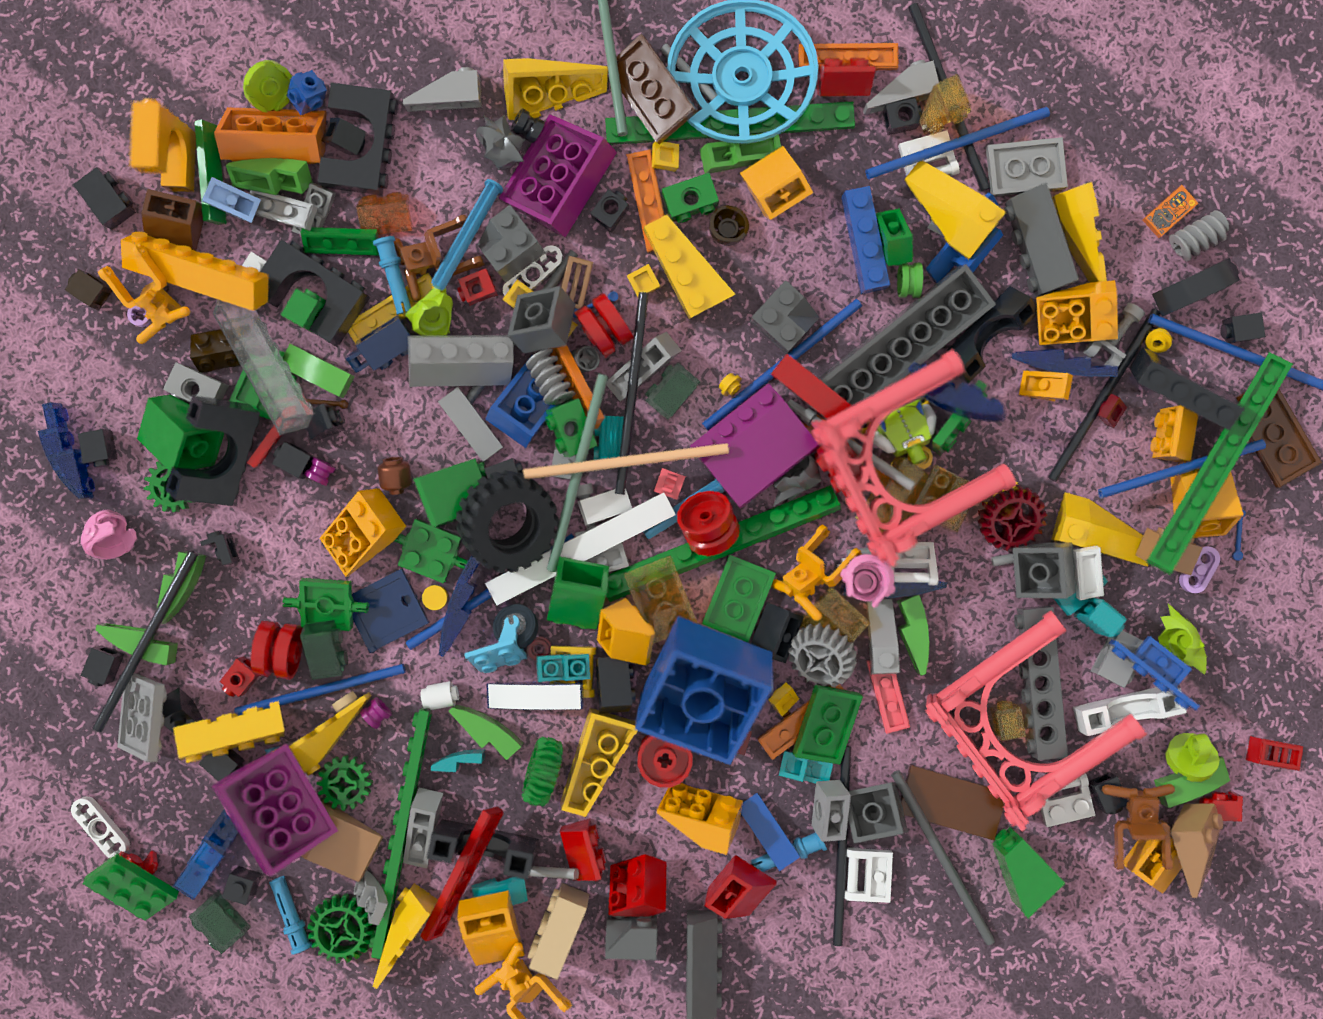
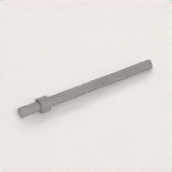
[787,399,916,491]

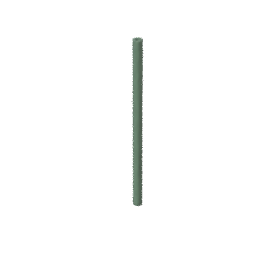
[598,0,628,136]
[547,374,608,572]

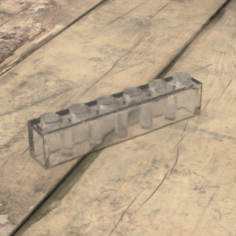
[213,299,314,435]

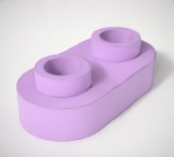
[1179,546,1220,593]

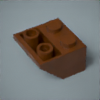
[141,189,204,251]

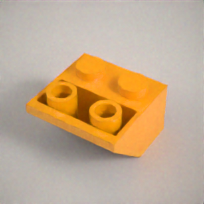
[740,146,813,220]
[1150,405,1199,463]
[597,598,655,665]
[1124,837,1182,894]

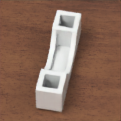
[1073,687,1187,736]

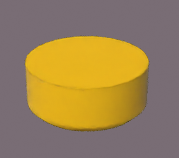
[422,585,448,610]

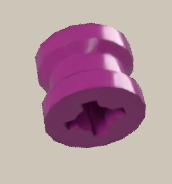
[304,457,336,486]
[360,697,392,729]

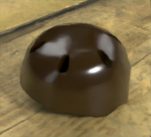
[709,205,749,246]

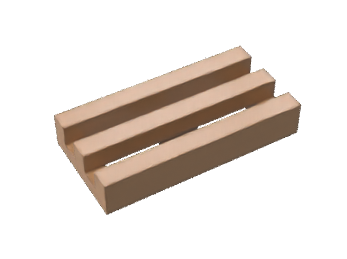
[561,256,593,309]

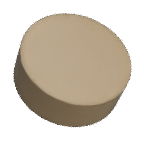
[332,691,358,712]

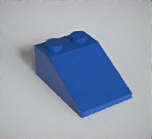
[485,355,568,448]

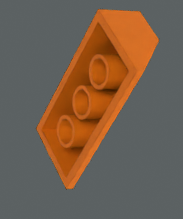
[214,107,327,164]

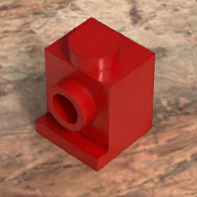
[457,268,498,306]
[219,656,259,697]
[1199,791,1243,822]

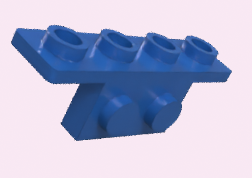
[926,192,1003,283]
[1109,636,1200,711]

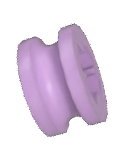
[127,306,152,327]

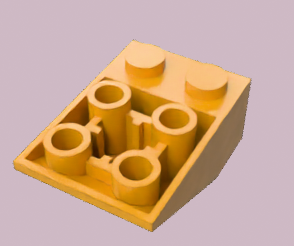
[1037,280,1118,345]
[319,488,406,577]
[656,783,743,855]
[457,890,525,966]

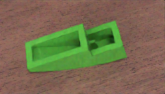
[700,133,781,174]
[226,158,313,195]
[279,344,355,398]
[157,551,206,625]
[897,593,929,676]
[95,623,178,665]
[449,704,524,760]
[1154,756,1230,808]

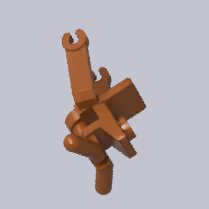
[394,215,485,301]
[1102,784,1175,870]

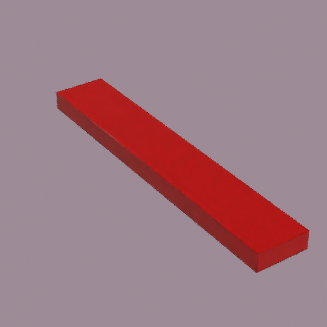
[420,806,504,941]

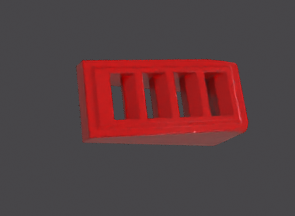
[1246,736,1304,771]

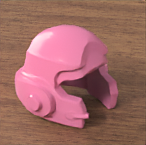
[81,510,137,560]
[841,554,895,608]

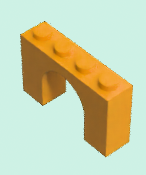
[130,99,196,192]

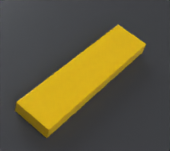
[348,273,434,344]

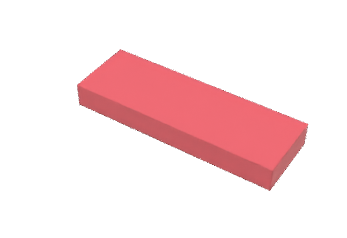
[866,660,910,734]

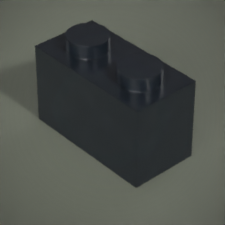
[73,167,136,230]
[751,602,804,663]
[595,657,636,714]

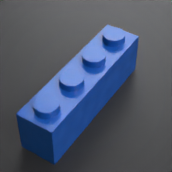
[841,186,890,295]

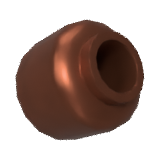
[378,457,412,495]

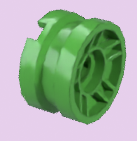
[897,262,923,298]

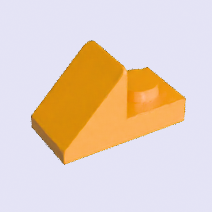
[1019,371,1073,402]

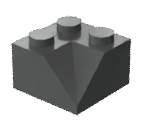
[477,205,545,283]
[750,280,820,354]
[508,286,575,353]
[1013,542,1076,598]
[848,782,908,843]
[605,913,657,960]

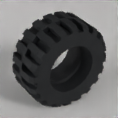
[456,471,559,573]

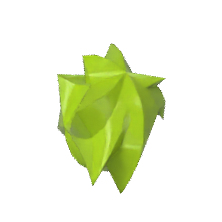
[405,287,453,336]
[1158,604,1207,675]

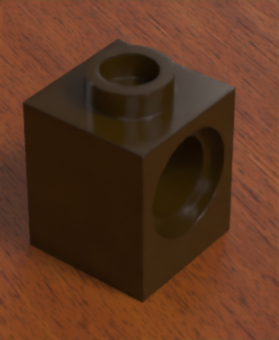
[65,269,113,310]

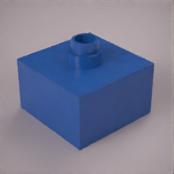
[635,616,773,765]

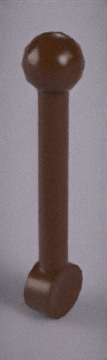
[297,398,349,409]

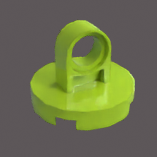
[243,60,292,113]
[1165,733,1220,782]

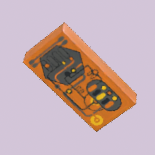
[1142,185,1198,238]

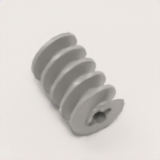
[1169,210,1229,261]
[526,349,575,405]

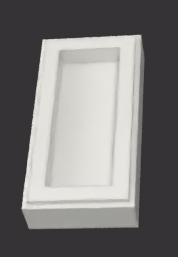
[578,489,632,525]
[1073,546,1104,600]

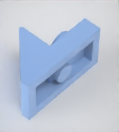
[202,177,261,223]

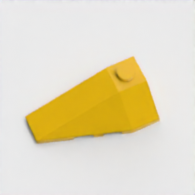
[503,58,608,120]
[904,161,1005,260]
[1052,182,1107,283]
[1051,492,1148,567]
[289,692,371,776]
[373,883,438,989]

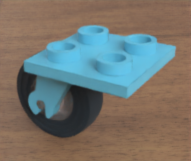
[464,604,539,673]

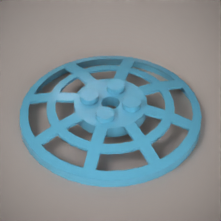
[667,0,818,144]

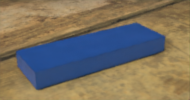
[741,793,800,871]

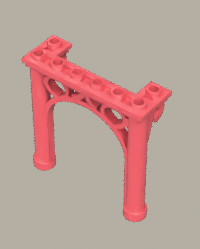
[811,350,1016,567]
[925,610,1147,831]

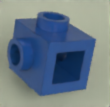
[286,70,327,115]

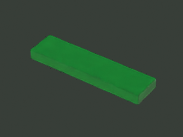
[194,119,227,225]

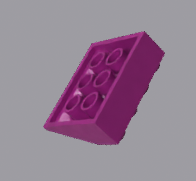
[498,114,617,238]
[690,383,820,509]
[212,744,338,877]

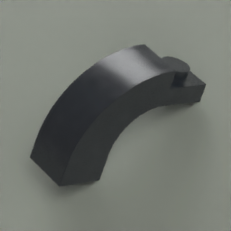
[1152,258,1240,317]

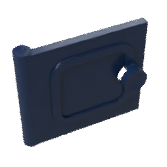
[352,568,430,654]

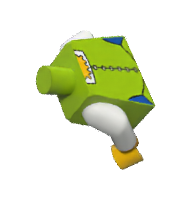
[859,397,937,465]

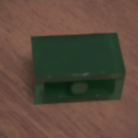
[645,362,700,421]
[300,620,348,680]
[188,890,251,955]

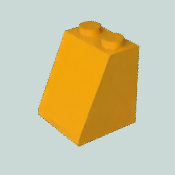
[1171,462,1244,538]

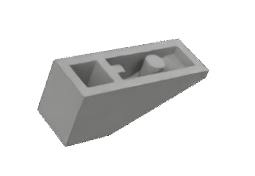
[863,60,941,115]
[403,67,482,112]
[606,332,682,402]
[867,599,900,675]
[403,788,443,868]

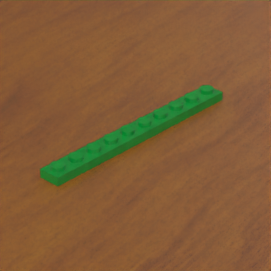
[605,101,855,145]
[1146,352,1293,575]
[606,485,841,602]
[369,707,433,959]

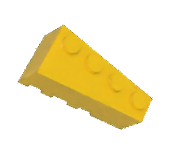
[643,215,735,319]
[173,701,285,763]
[560,708,637,817]

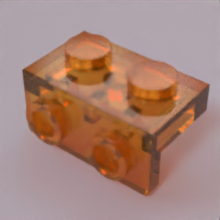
[356,192,413,234]

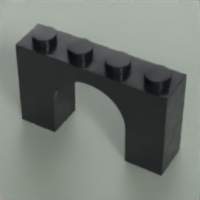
[318,82,398,195]
[260,239,370,347]
[1129,347,1245,430]
[166,395,260,506]
[426,819,539,880]

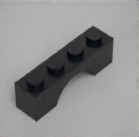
[940,286,1037,384]

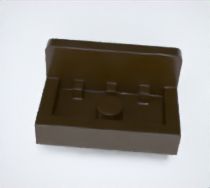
[190,325,248,373]

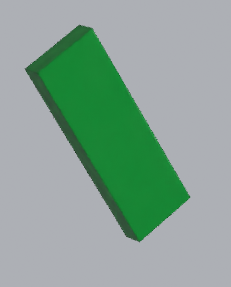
[300,227,379,255]

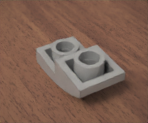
[292,183,336,235]
[354,871,388,925]

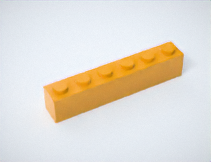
[121,232,268,311]

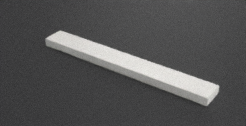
[485,492,676,605]

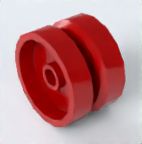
[574,293,633,359]
[677,491,740,556]
[251,620,303,680]
[638,734,692,788]

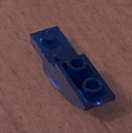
[908,361,1006,422]
[38,402,95,499]

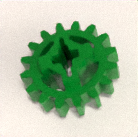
[143,461,196,512]
[316,754,373,811]

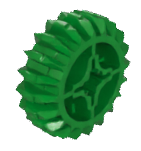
[522,737,563,806]
[307,893,376,964]

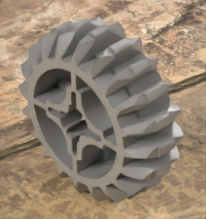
[788,623,857,688]

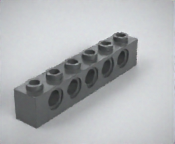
[1014,605,1068,760]

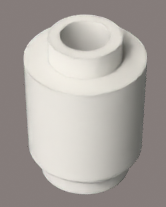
[421,681,459,710]

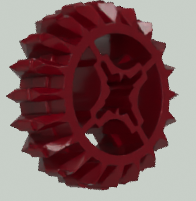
[977,484,1047,551]

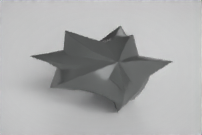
[476,115,525,170]
[773,453,822,507]

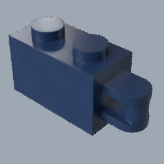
[345,315,413,373]

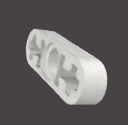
[503,245,563,296]
[71,796,130,858]

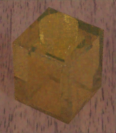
[990,701,1026,741]

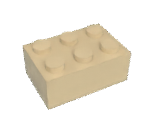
[528,883,590,980]

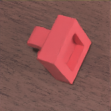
[654,468,686,500]

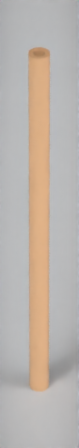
[523,443,729,479]

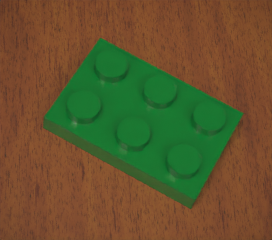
[932,380,988,456]
[702,554,776,642]
[792,684,863,765]
[83,854,179,921]

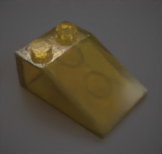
[624,555,698,644]

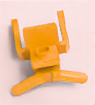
[98,243,190,344]
[771,524,863,621]
[475,942,572,1019]

